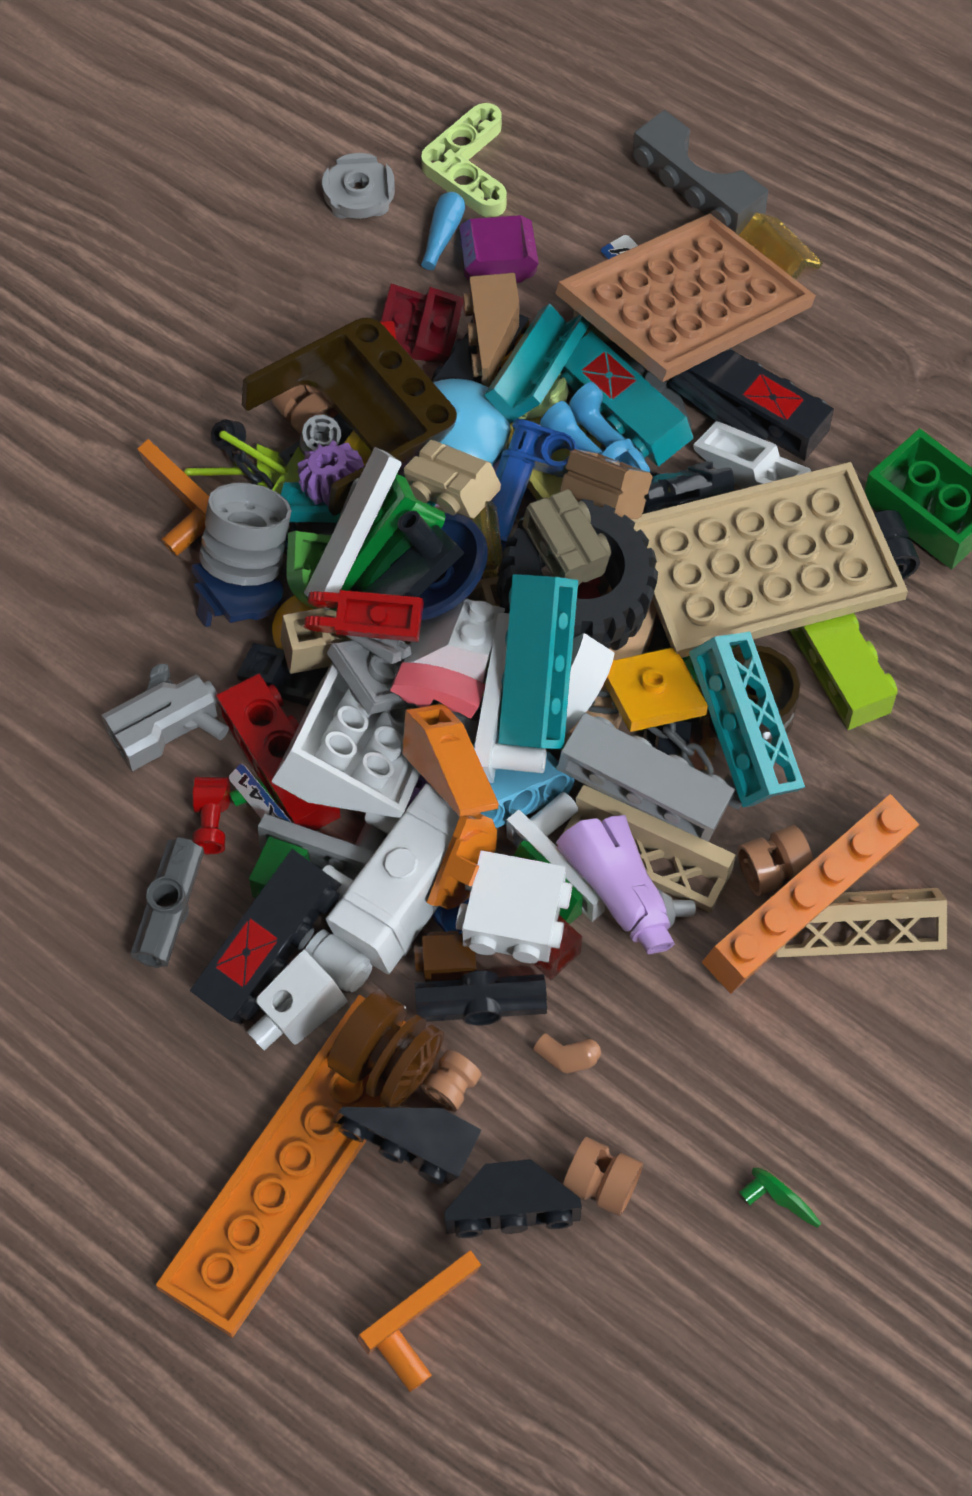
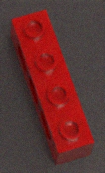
[216,673,341,831]

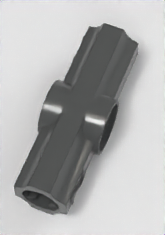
[131,837,204,968]

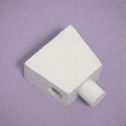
[247,949,348,1051]

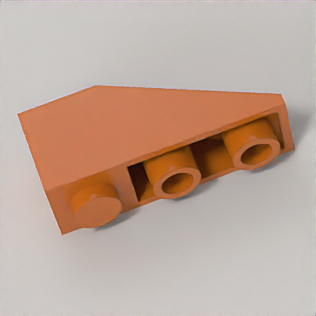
[402,704,499,816]

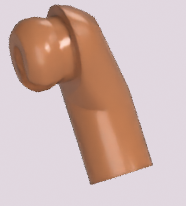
[533,1033,601,1074]

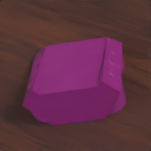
[459,215,539,283]

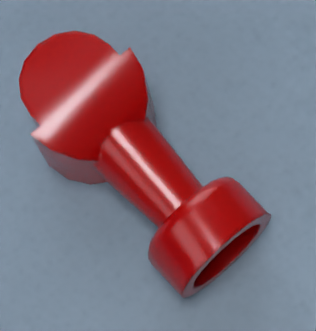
[192,777,230,855]

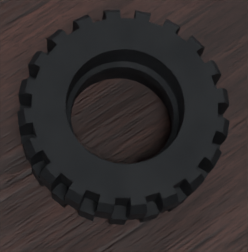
[497,499,658,650]

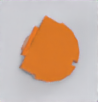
[427,813,497,910]

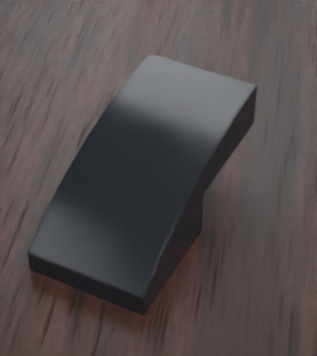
[236,643,328,706]

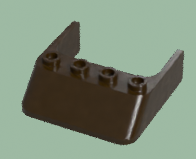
[241,318,457,516]

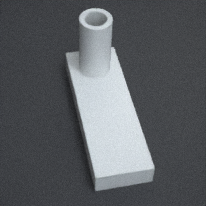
[507,792,605,922]

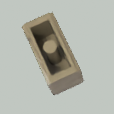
[522,489,611,585]

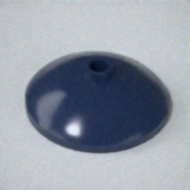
[391,512,488,620]

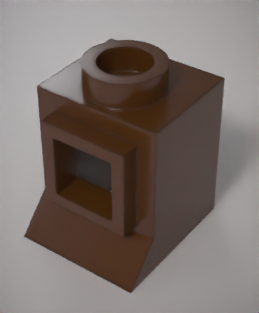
[414,931,476,982]

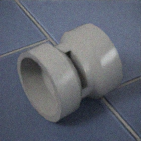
[299,415,341,456]

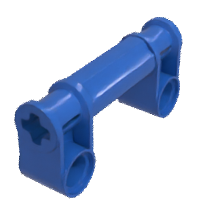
[477,419,577,578]

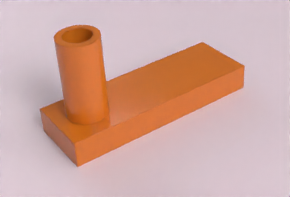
[137,439,209,557]
[357,1250,481,1392]

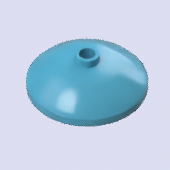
[433,379,510,466]

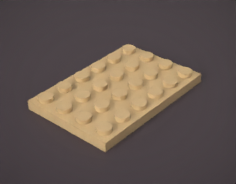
[631,462,908,658]

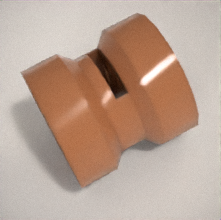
[421,1050,482,1112]

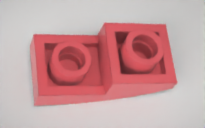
[390,662,486,719]

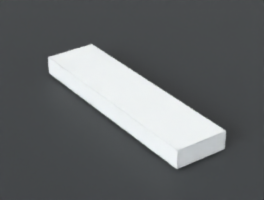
[304,447,401,610]

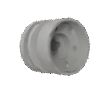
[199,483,292,586]

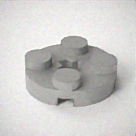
[322,153,395,219]

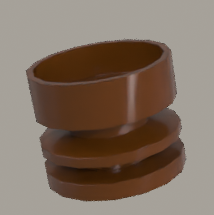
[328,989,444,1108]

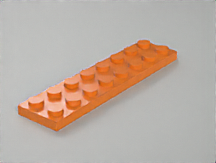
[156,995,406,1338]

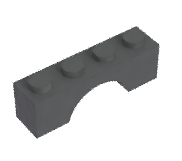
[632,110,769,235]

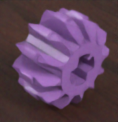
[298,440,364,507]

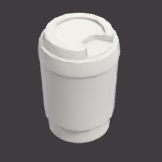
[305,929,372,992]

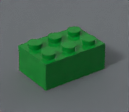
[864,428,972,570]

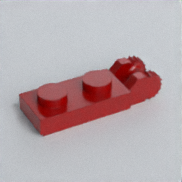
[304,590,424,642]

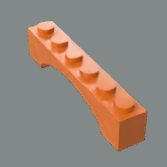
[702,794,920,994]

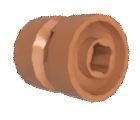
[272,385,339,436]
[737,825,813,896]
[563,1137,644,1217]

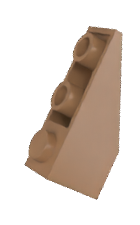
[463,273,519,388]

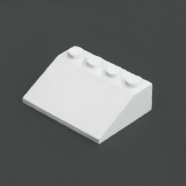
[271,662,420,818]

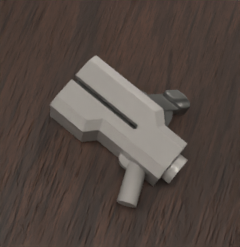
[101,664,229,771]

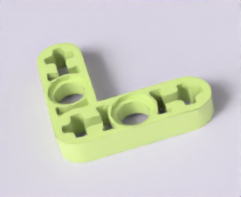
[421,103,507,217]

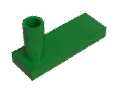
[341,474,445,591]

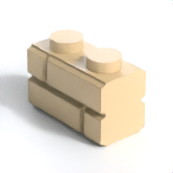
[404,440,501,519]

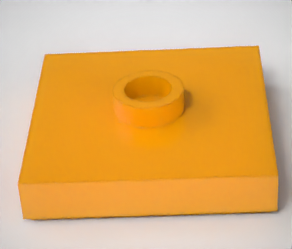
[604,648,708,732]

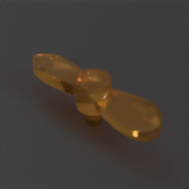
[693,713,716,774]

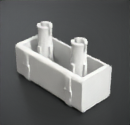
[322,784,460,975]

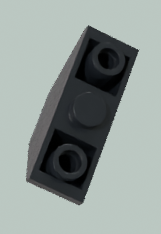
[444,1159,582,1238]

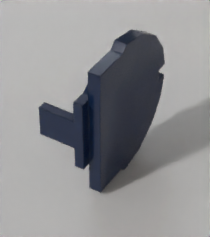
[191,563,283,627]

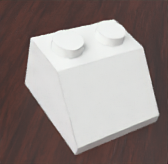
[404,599,505,683]

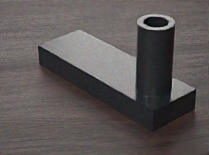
[364,510,464,597]

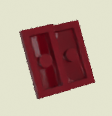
[380,283,464,362]

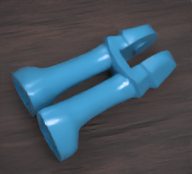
[540,382,650,473]

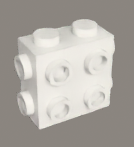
[456,850,572,963]

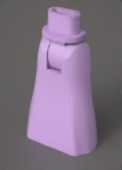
[556,815,675,954]

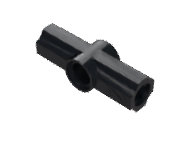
[415,971,547,1026]

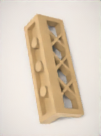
[562,785,736,913]
[770,888,947,957]

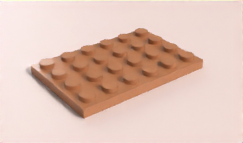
[555,213,816,382]

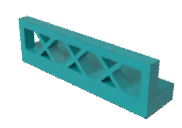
[484,303,591,423]
[689,631,805,808]

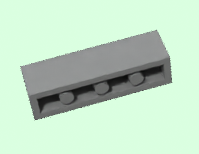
[557,712,735,842]

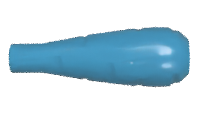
[421,192,465,270]

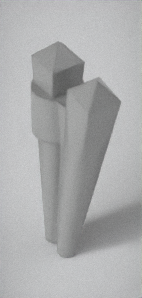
[346,635,412,664]

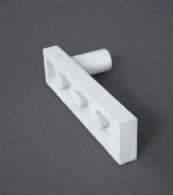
[474,613,546,783]

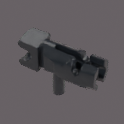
[642,462,734,514]

